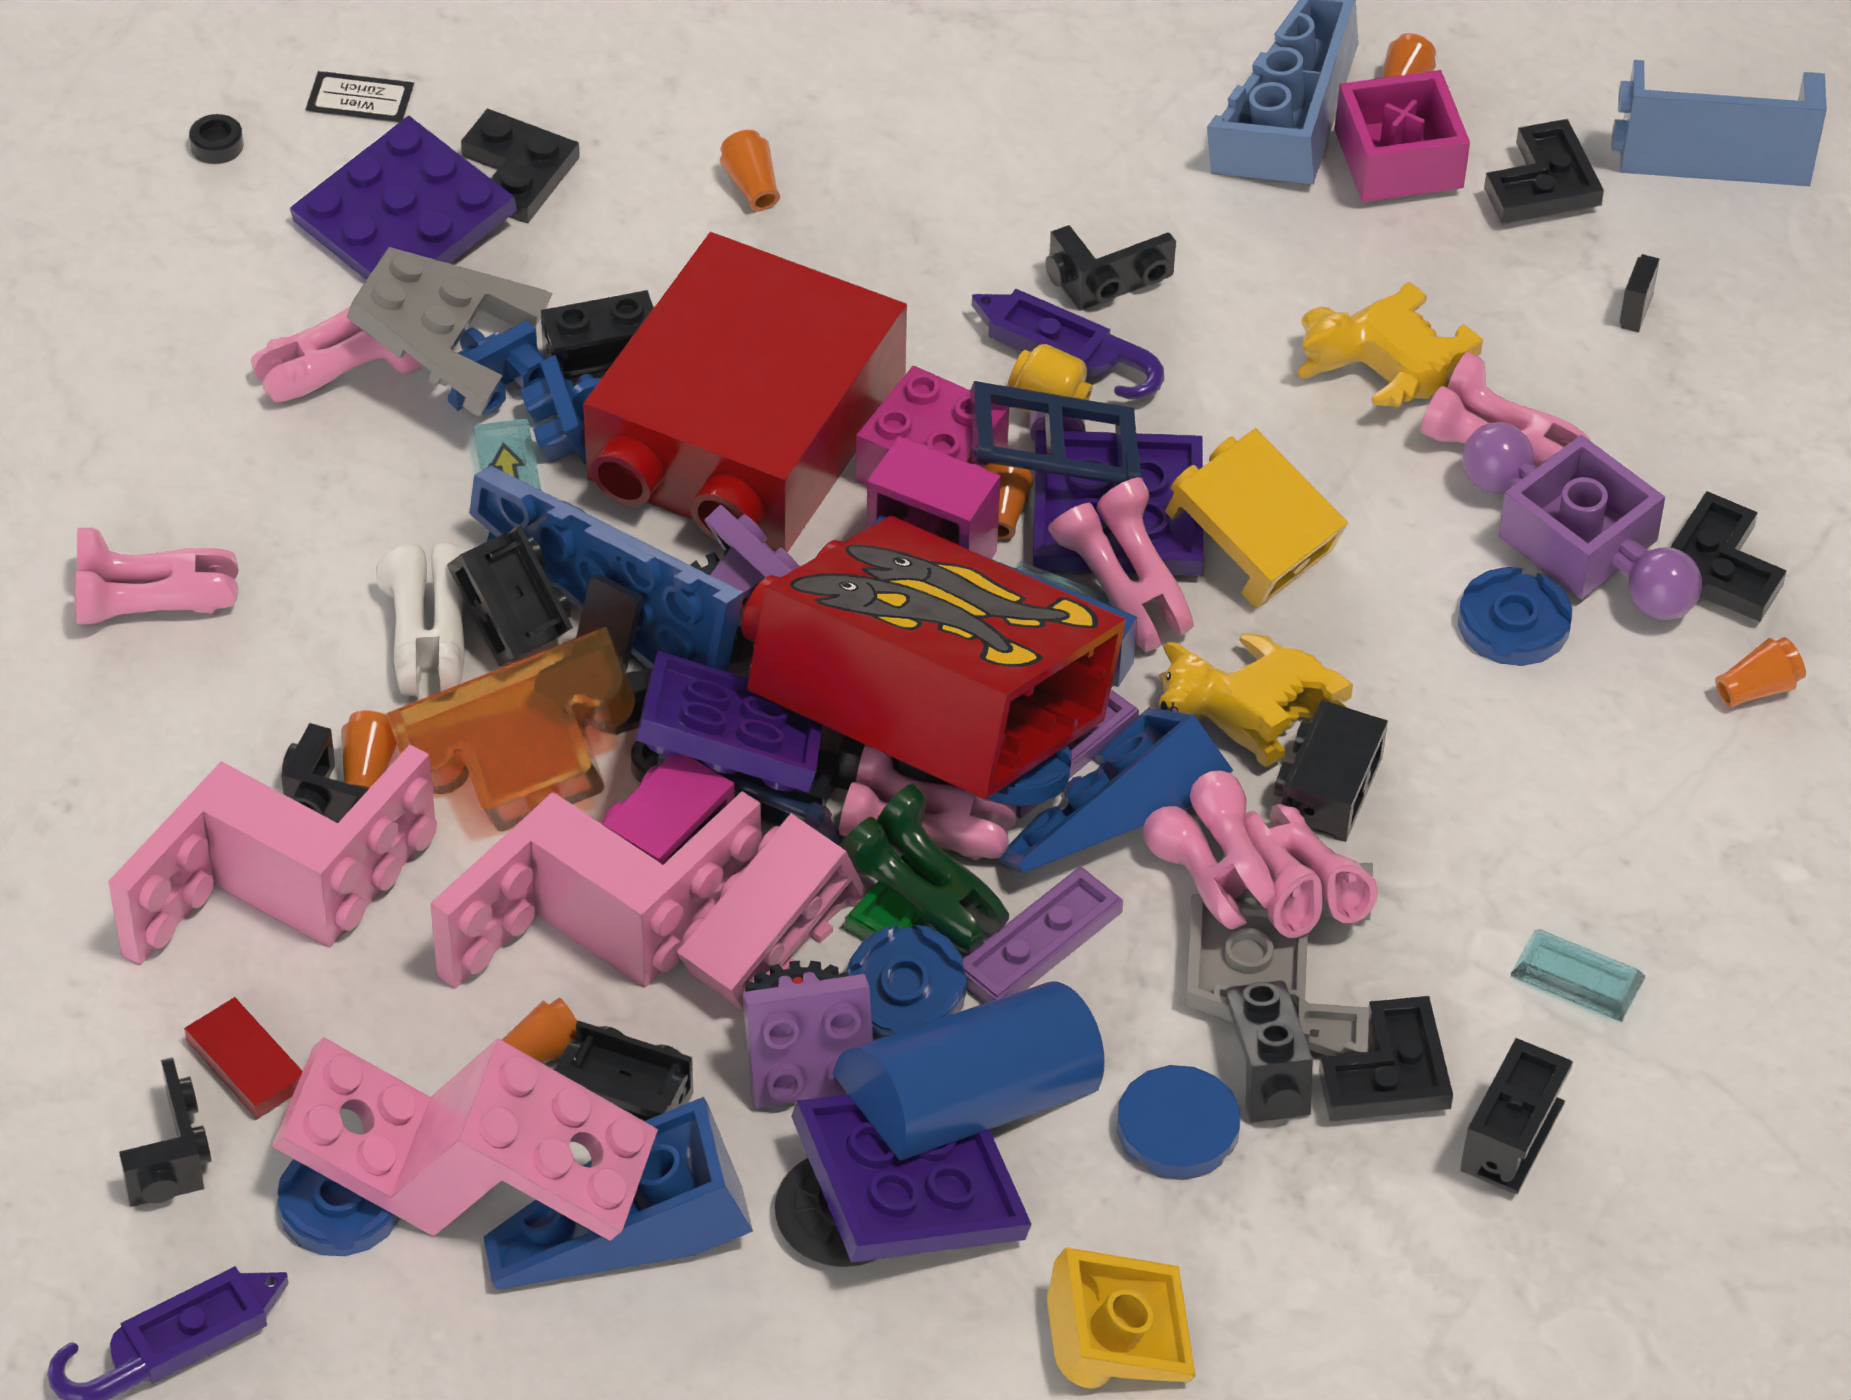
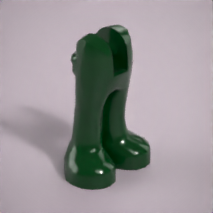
[840,784,1009,954]

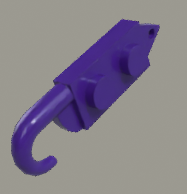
[972,289,1165,400]
[47,1266,289,1400]

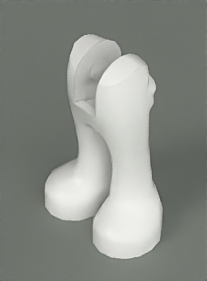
[376,543,470,697]

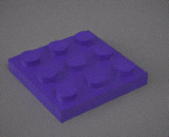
[289,115,517,280]
[1032,430,1204,576]
[635,651,822,793]
[791,1095,1032,1263]

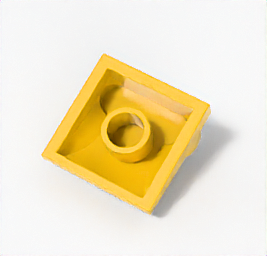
[1047,1247,1196,1388]

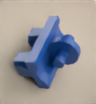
[448,320,545,416]
[520,355,601,464]

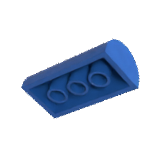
[832,981,1105,1160]

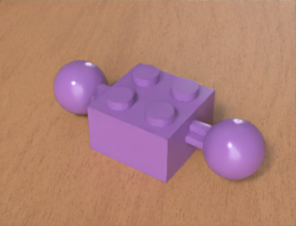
[1462,422,1702,620]

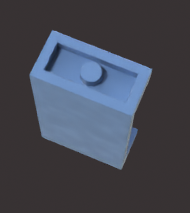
[1611,60,1827,187]

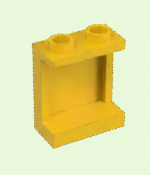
[1165,428,1349,609]

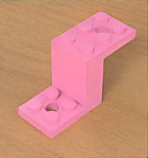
[108,744,437,965]
[430,791,762,989]
[272,1037,658,1241]

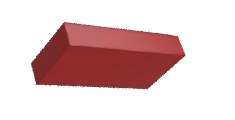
[184,997,303,1119]

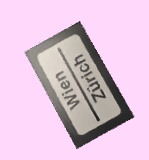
[305,71,415,122]

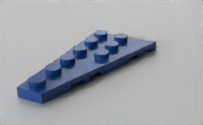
[469,465,744,672]

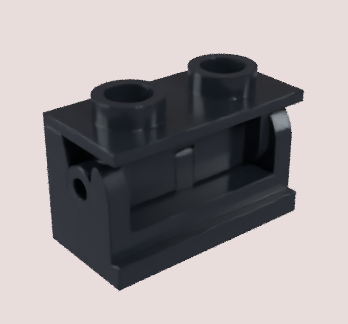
[541,290,654,386]
[447,525,573,667]
[1274,700,1388,842]
[553,1020,693,1122]
[1460,1038,1573,1195]

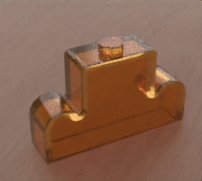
[387,627,635,832]

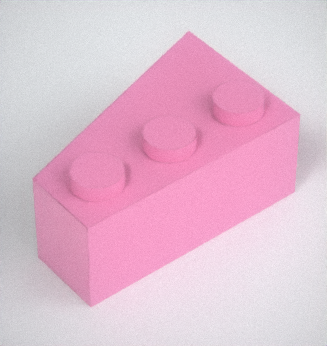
[677,813,867,1012]

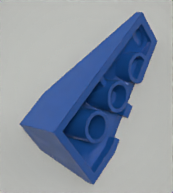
[996,707,1233,873]
[483,1097,753,1290]

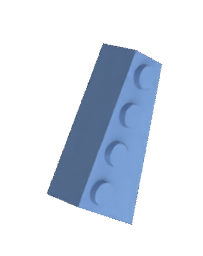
[1207,0,1359,184]

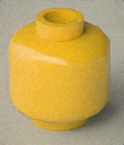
[1007,344,1093,414]

